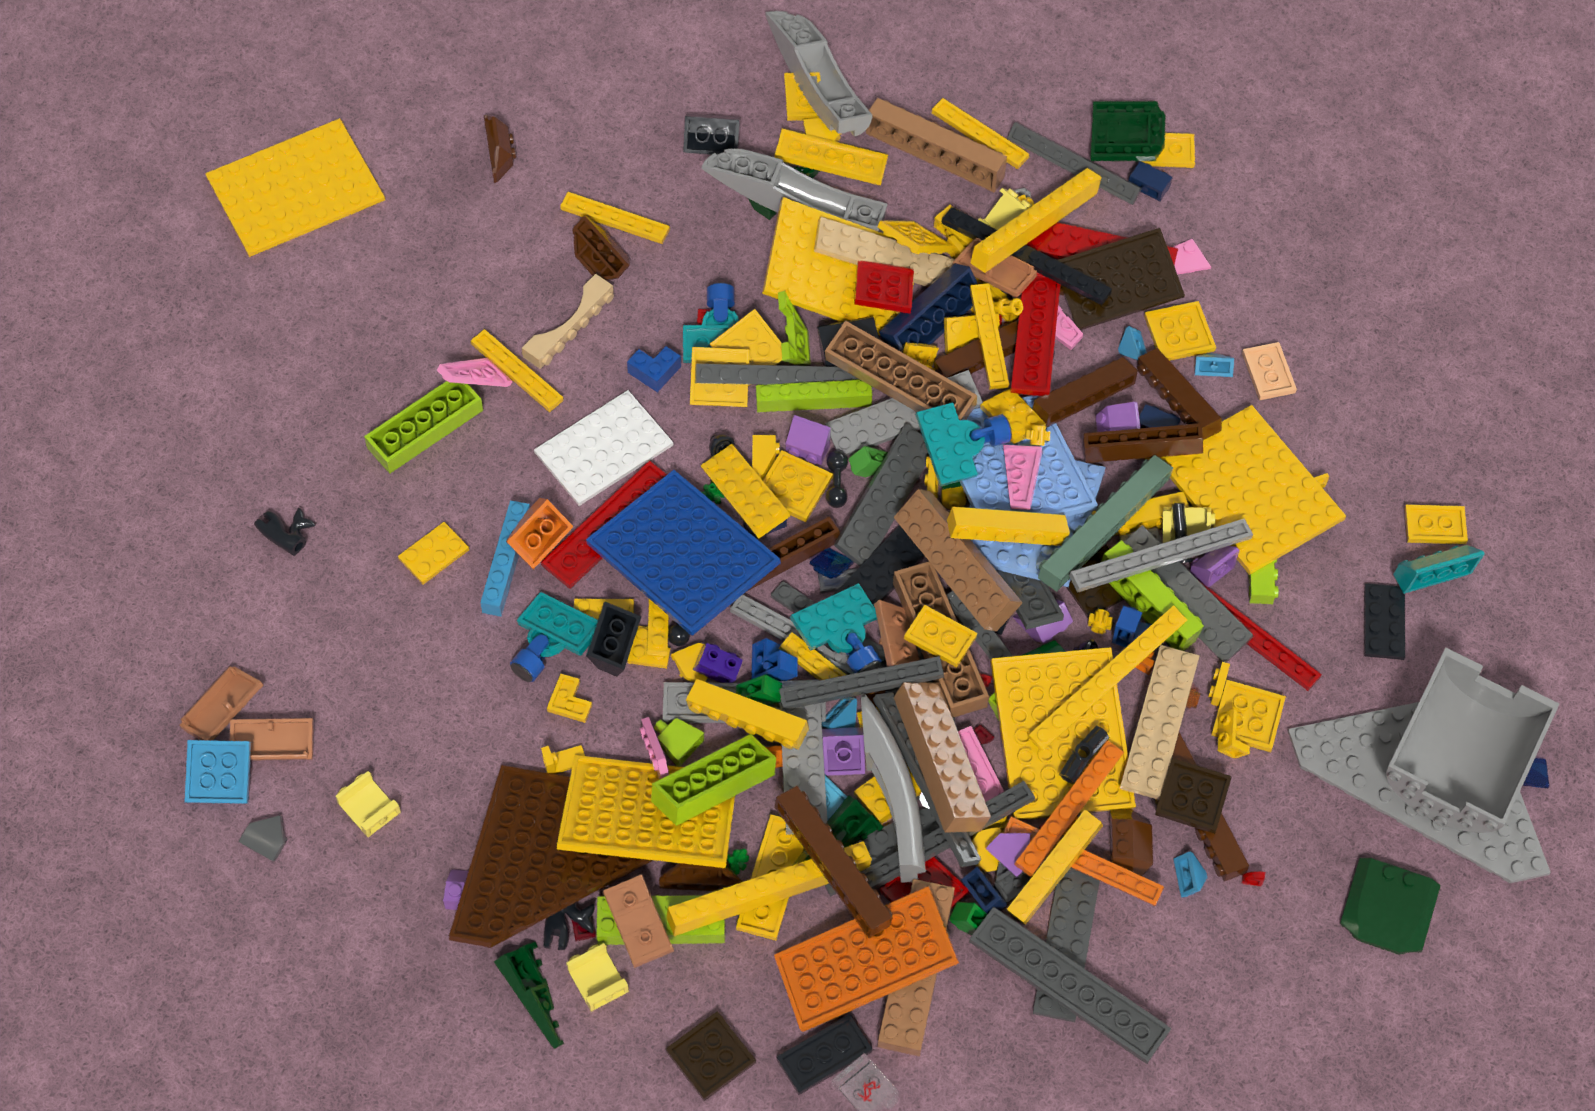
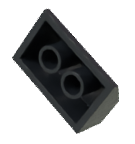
[683,113,741,155]
[817,316,879,367]
[586,602,642,677]

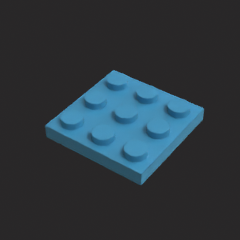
[185,740,251,804]

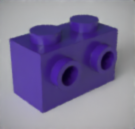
[693,643,743,683]

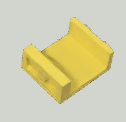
[979,188,1032,230]
[1163,507,1215,543]
[335,771,401,837]
[566,943,629,1012]

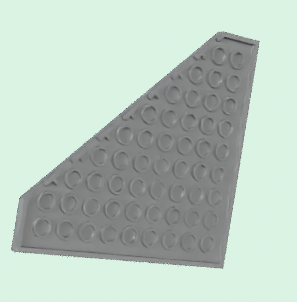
[1287,702,1551,883]

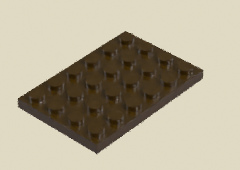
[1057,228,1185,330]

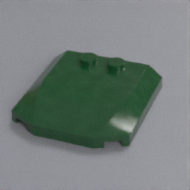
[1091,101,1166,161]
[1340,858,1441,955]

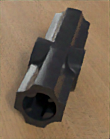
[1059,725,1110,784]

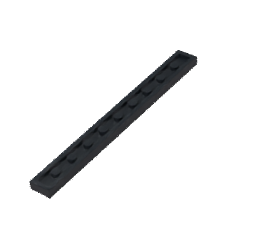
[942,207,1112,305]

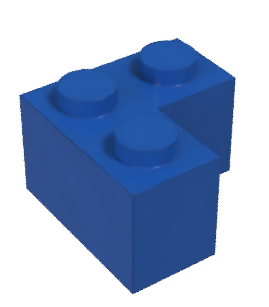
[627,346,681,393]
[1112,606,1152,648]
[751,638,798,681]

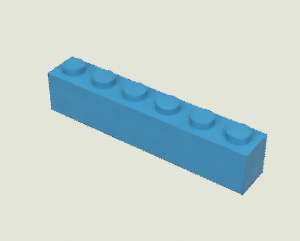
[480,500,530,617]

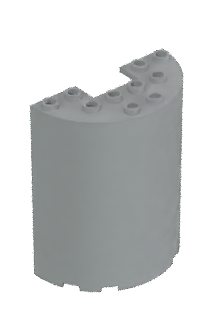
[1386,648,1559,833]

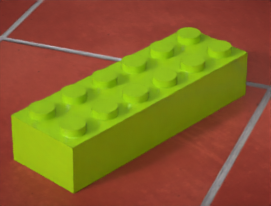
[364,381,483,474]
[1100,540,1204,651]
[651,734,776,826]
[597,895,725,945]

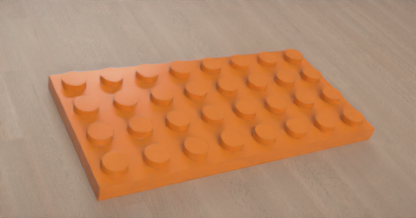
[774,886,959,1032]

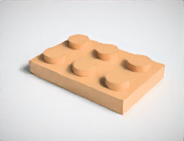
[1242,342,1297,400]

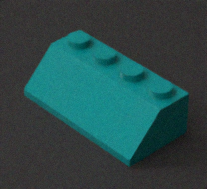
[1393,545,1485,594]

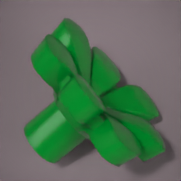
[701,481,725,504]
[727,848,749,875]

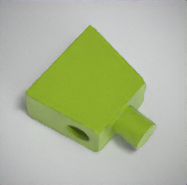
[654,718,704,767]

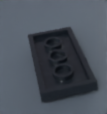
[1364,583,1405,660]
[776,1014,873,1095]

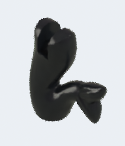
[254,508,315,556]
[543,902,595,950]

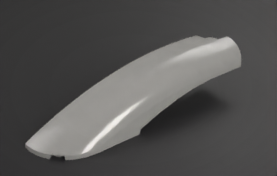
[765,11,872,137]
[701,149,888,232]
[861,693,926,883]

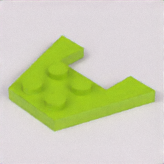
[778,291,811,366]

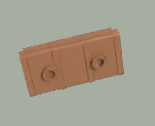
[953,238,1037,298]
[874,600,919,667]
[180,666,264,741]
[230,718,313,761]
[603,875,674,968]

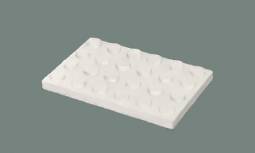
[534,390,673,506]

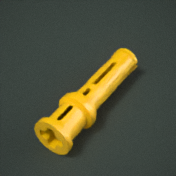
[971,298,1023,316]

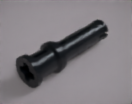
[1172,503,1193,563]

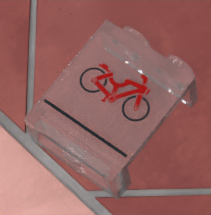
[831,1053,899,1111]

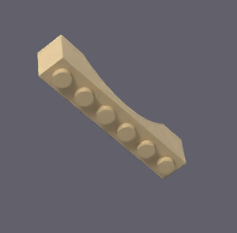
[522,274,614,369]

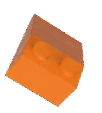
[506,498,573,569]

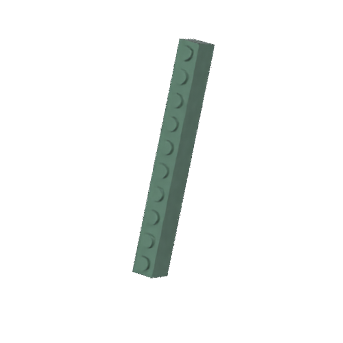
[1038,455,1173,592]

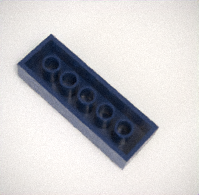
[879,263,978,353]

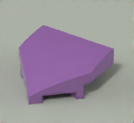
[986,833,1030,877]

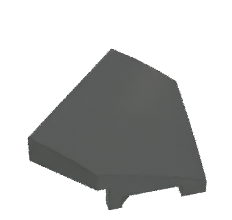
[238,815,287,862]
[994,862,1035,903]

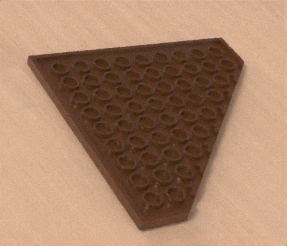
[449,765,653,948]

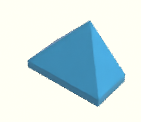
[1118,326,1147,361]
[1195,353,1234,377]
[822,697,857,729]
[1173,851,1207,897]

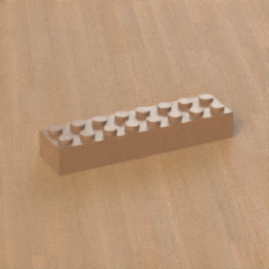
[866,98,1007,193]
[825,321,977,420]
[894,489,1023,631]
[893,561,989,718]
[894,682,991,832]
[878,879,955,1056]

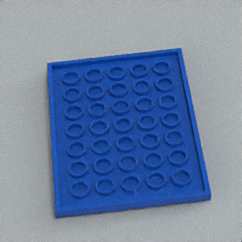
[586,470,781,636]

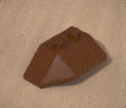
[484,114,516,183]
[572,215,630,280]
[1109,809,1153,876]
[659,863,743,891]

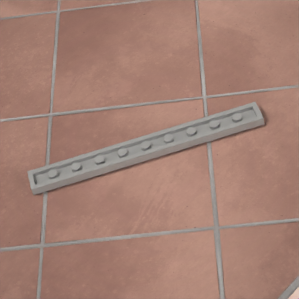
[1069,519,1253,592]
[730,595,900,695]

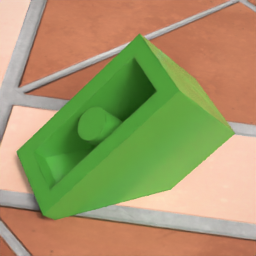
[848,446,888,477]

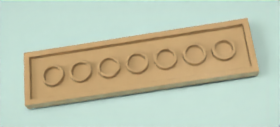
[814,217,955,287]
[1120,645,1199,800]

